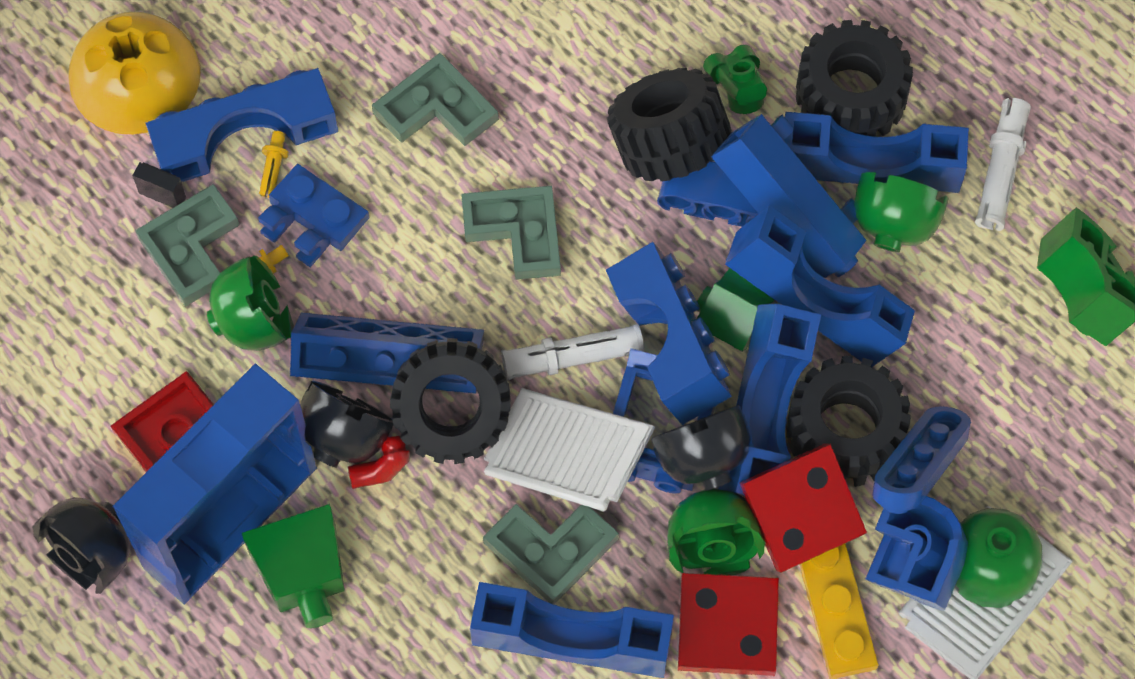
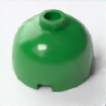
[854,172,949,252]
[207,255,294,351]
[667,488,765,575]
[956,508,1042,608]

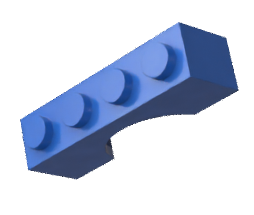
[146,68,338,182]
[784,112,969,193]
[725,205,915,368]
[606,242,732,425]
[718,304,821,496]
[470,582,674,678]

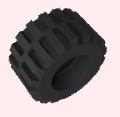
[796,20,913,137]
[607,68,732,181]
[390,338,511,464]
[787,356,911,487]

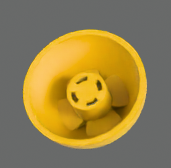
[69,12,201,134]

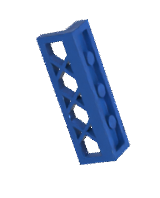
[290,312,484,394]

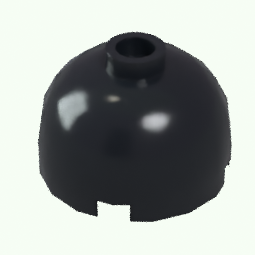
[300,381,394,468]
[651,405,750,491]
[32,497,130,594]

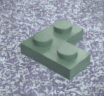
[372,53,499,146]
[135,184,239,307]
[461,186,561,280]
[483,504,619,605]

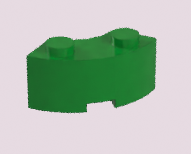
[1037,207,1135,346]
[697,268,780,352]

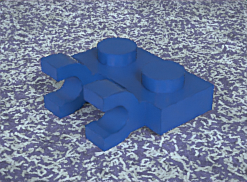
[258,163,369,268]

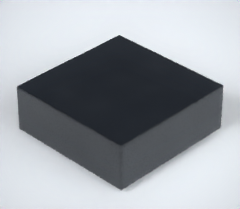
[132,162,186,208]

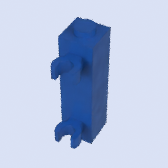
[711,114,866,278]

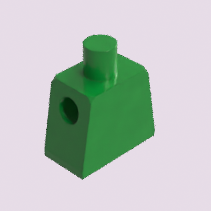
[242,504,345,629]

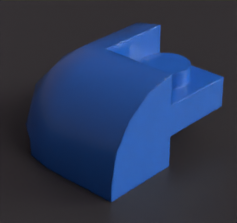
[865,496,968,611]

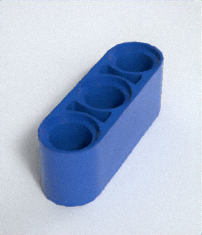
[657,162,759,227]

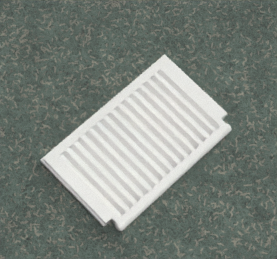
[484,388,655,511]
[899,506,1073,679]

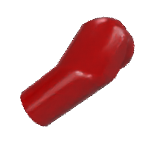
[348,436,410,489]

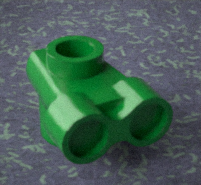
[703,45,767,114]

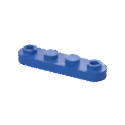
[872,406,971,514]

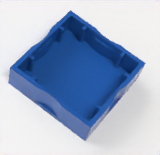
[113,363,317,605]

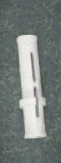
[975,98,1031,231]
[501,324,644,380]

